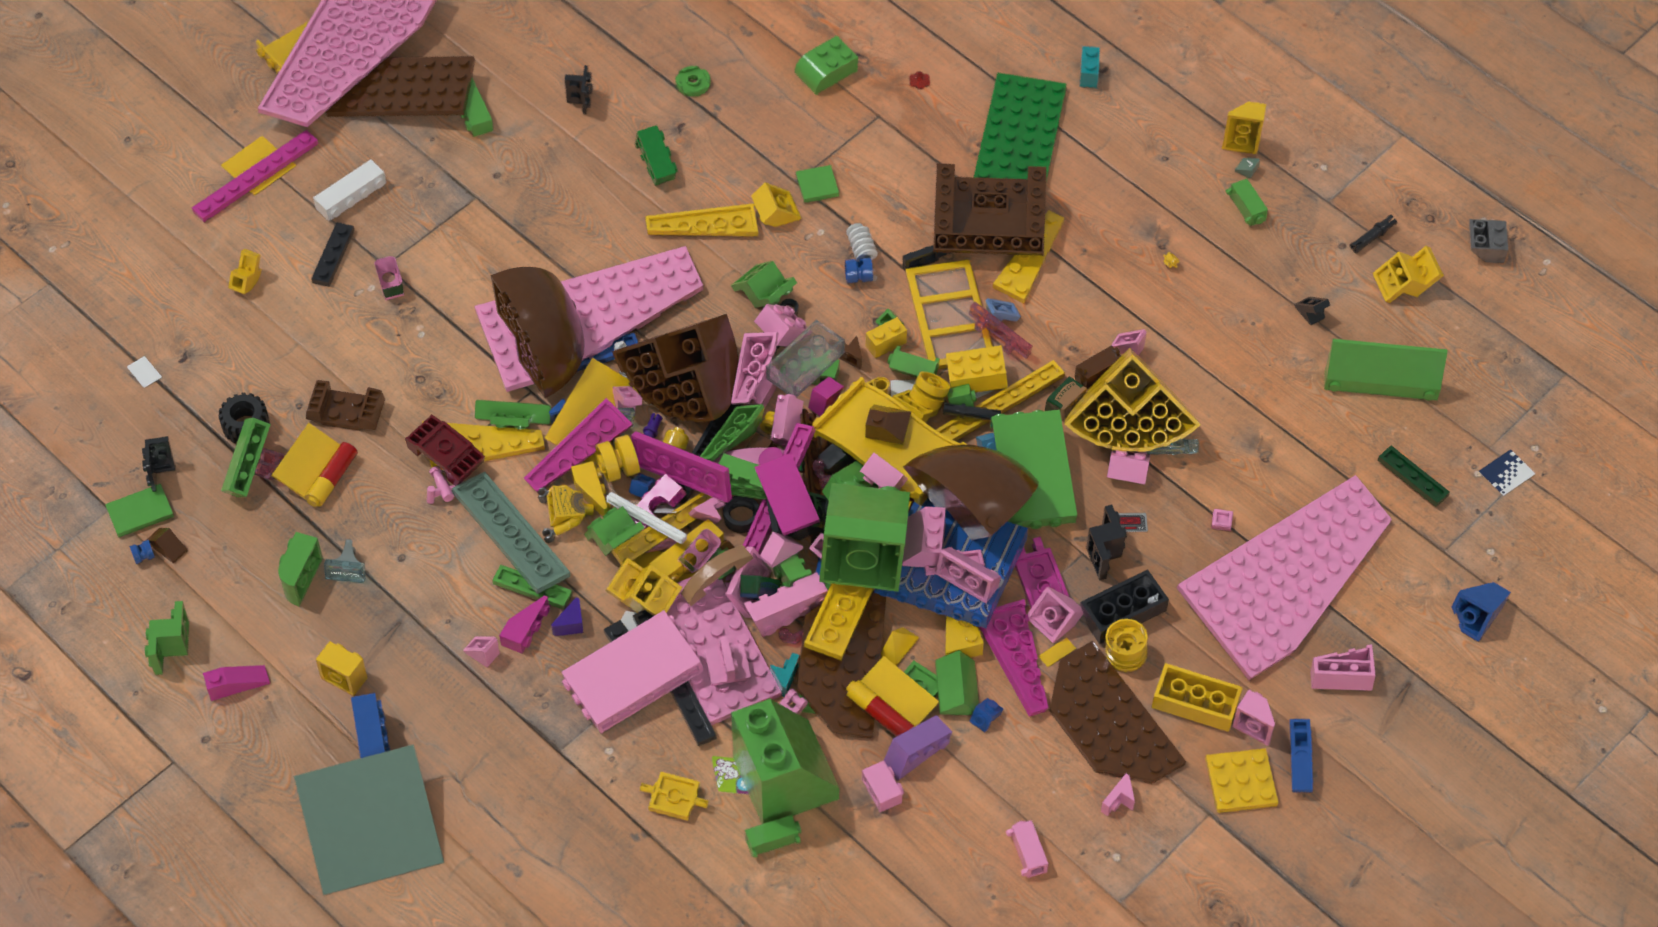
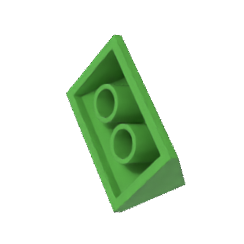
[935,650,979,715]

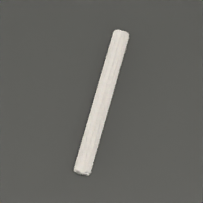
[606,492,687,544]

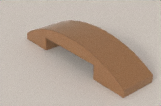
[681,545,753,606]

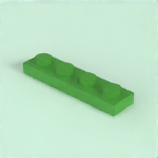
[492,565,572,610]

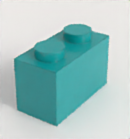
[1079,46,1100,88]

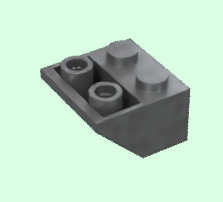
[1469,219,1508,263]

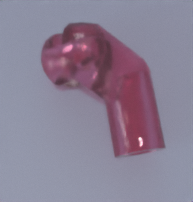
[779,628,803,644]

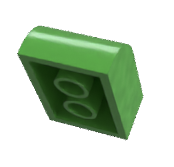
[795,36,858,95]
[278,532,323,606]

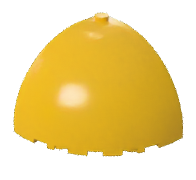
[1064,348,1201,452]

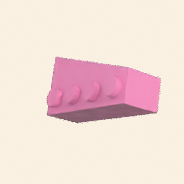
[744,572,828,637]

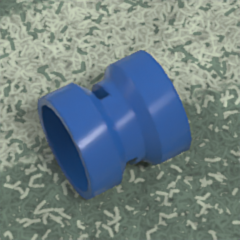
[129,540,155,564]

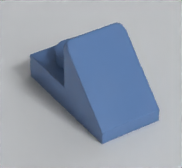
[985,298,1021,328]

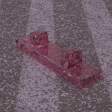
[969,302,1033,359]

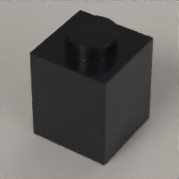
[818,444,852,474]

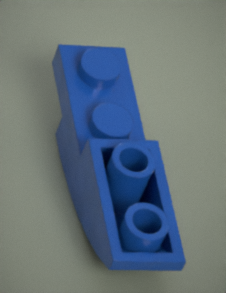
[1289,719,1313,792]

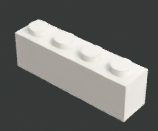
[313,160,386,221]

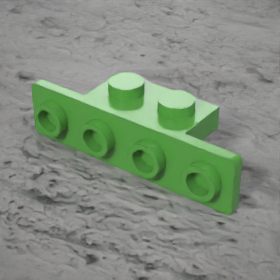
[475,400,551,429]

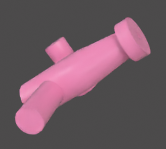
[427,466,463,504]

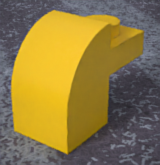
[228,249,262,294]

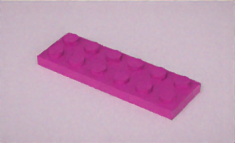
[631,431,732,503]

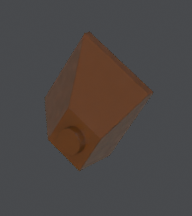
[865,404,911,445]

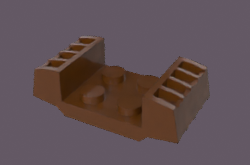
[306,380,385,431]

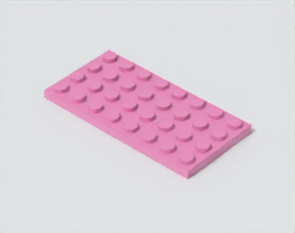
[667,577,782,725]

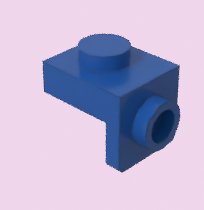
[970,698,1004,732]

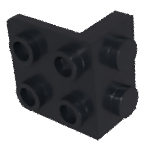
[142,436,176,492]

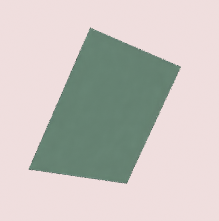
[294,744,444,895]

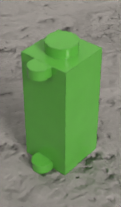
[1225,178,1268,226]
[887,346,940,378]
[745,815,801,858]

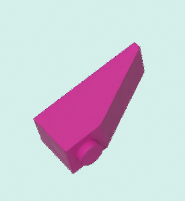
[203,665,270,701]

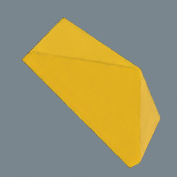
[881,627,919,666]

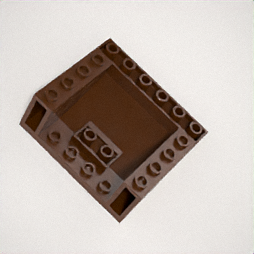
[933,163,1046,256]

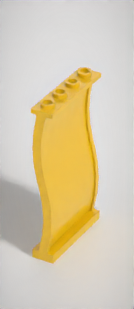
[812,377,968,505]

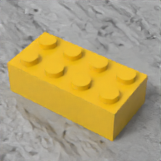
[1151,663,1243,732]

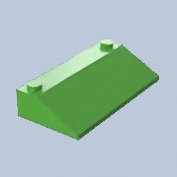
[1324,339,1447,400]

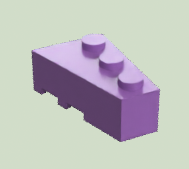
[884,715,952,781]

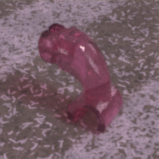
[813,458,831,489]

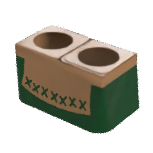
[1045,376,1087,420]

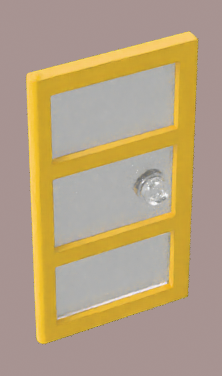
[905,260,993,369]

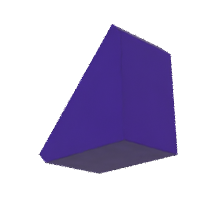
[551,597,584,636]

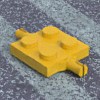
[640,772,709,821]

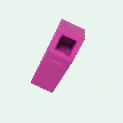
[499,595,550,654]

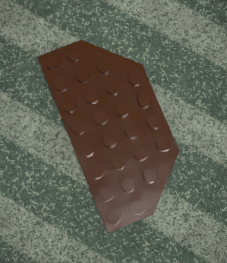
[796,590,886,739]
[1049,641,1186,784]

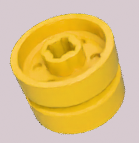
[909,371,951,410]

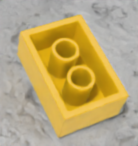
[946,345,1008,393]

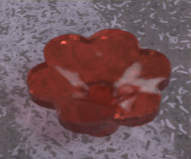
[909,71,930,90]

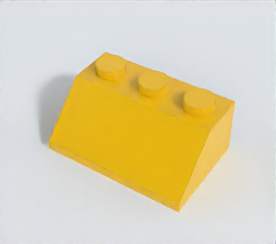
[1222,101,1266,155]

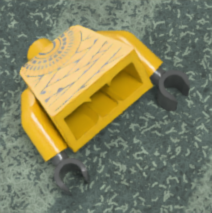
[538,485,594,543]

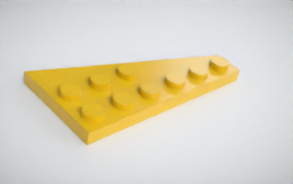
[422,421,545,470]

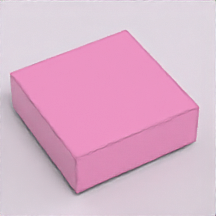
[1211,509,1233,531]

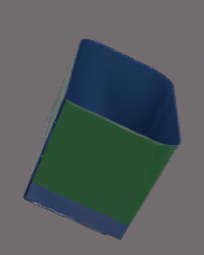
[740,575,781,601]

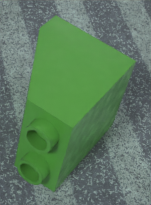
[819,481,910,591]
[731,699,839,824]

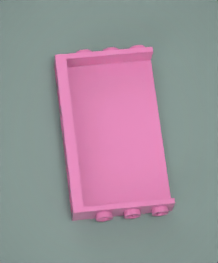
[562,611,704,734]

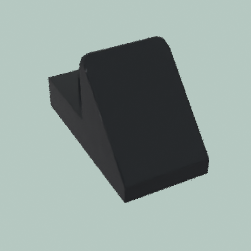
[1294,297,1331,325]

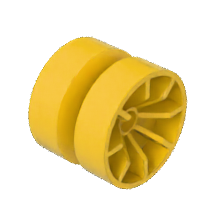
[596,435,640,483]

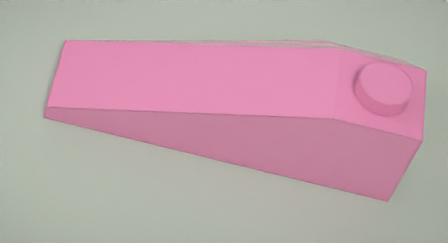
[731,332,779,404]

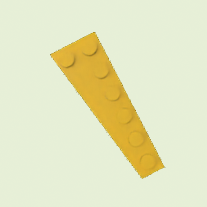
[645,203,758,237]
[992,210,1064,304]

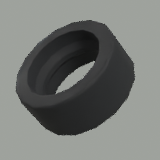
[723,495,759,533]

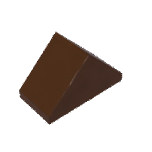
[146,528,187,564]

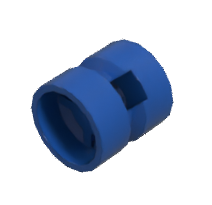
[845,258,873,284]

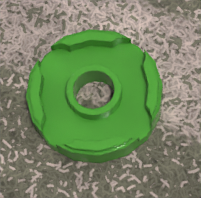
[675,66,711,97]

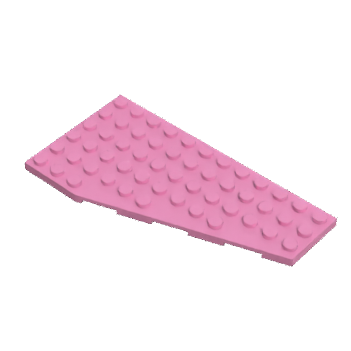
[258,0,436,127]
[475,246,703,392]
[1176,475,1392,680]

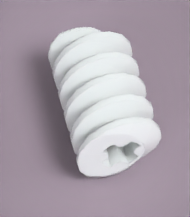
[846,223,878,261]

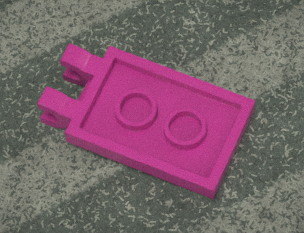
[1015,537,1069,608]

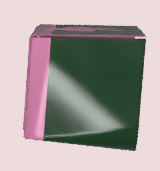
[374,256,404,300]
[677,529,721,573]

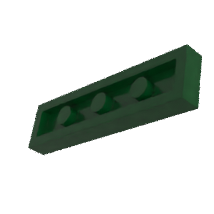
[1378,445,1450,507]

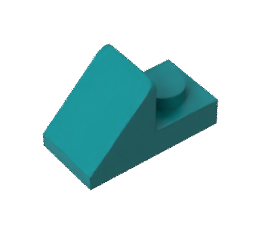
[770,653,800,697]

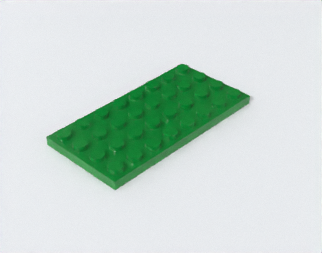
[974,72,1067,182]

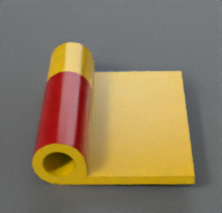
[271,422,358,507]
[846,656,939,737]

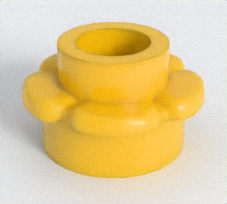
[1163,252,1180,268]

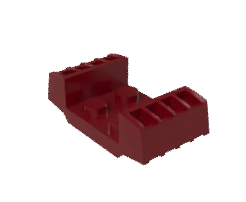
[405,414,485,486]

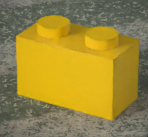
[865,317,907,359]

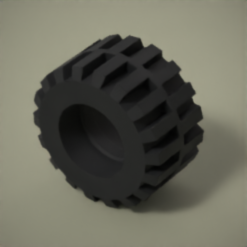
[218,393,270,443]

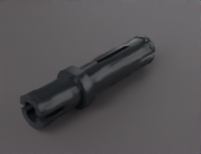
[1350,215,1397,253]
[943,402,1001,420]

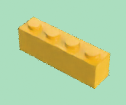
[649,519,724,582]

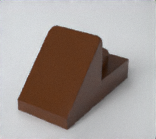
[829,336,862,369]

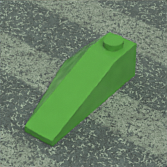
[700,404,764,461]

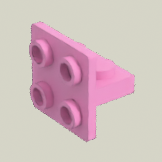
[704,636,751,686]

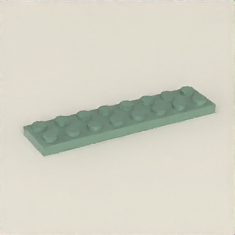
[452,472,570,594]

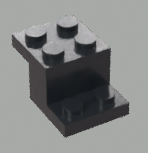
[766,491,829,541]
[1086,505,1127,581]

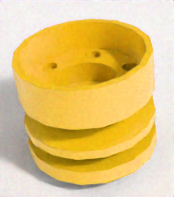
[1105,619,1148,672]

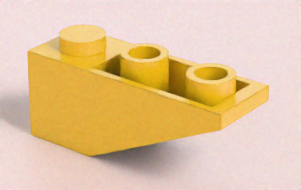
[571,461,611,517]

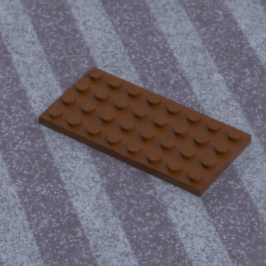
[325,56,475,117]

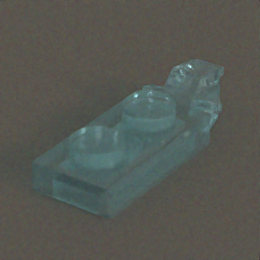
[1147,438,1199,455]

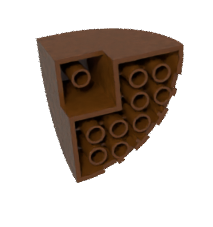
[491,267,585,398]
[612,314,739,422]
[903,444,1039,540]

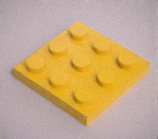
[1205,748,1278,813]

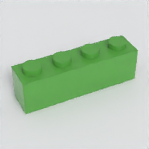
[460,78,494,137]
[221,418,271,498]

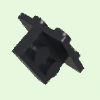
[565,65,593,114]

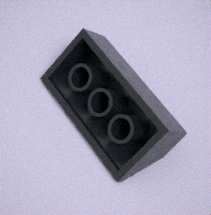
[1080,569,1169,644]

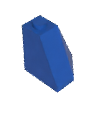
[1451,582,1511,642]

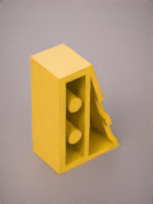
[945,616,984,658]

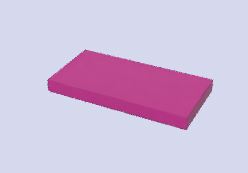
[754,453,820,536]

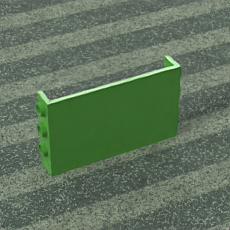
[990,410,1077,529]

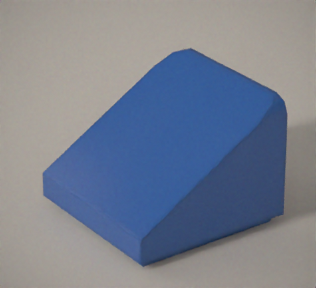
[549,398,566,424]
[629,473,656,498]

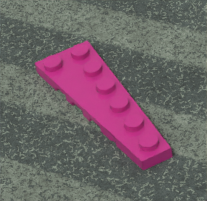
[524,398,633,493]

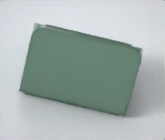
[1235,158,1260,179]

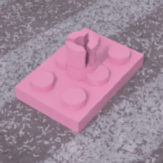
[725,547,772,618]

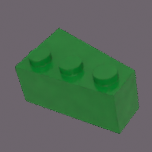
[635,125,678,185]

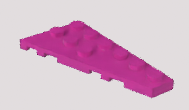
[979,599,1048,717]

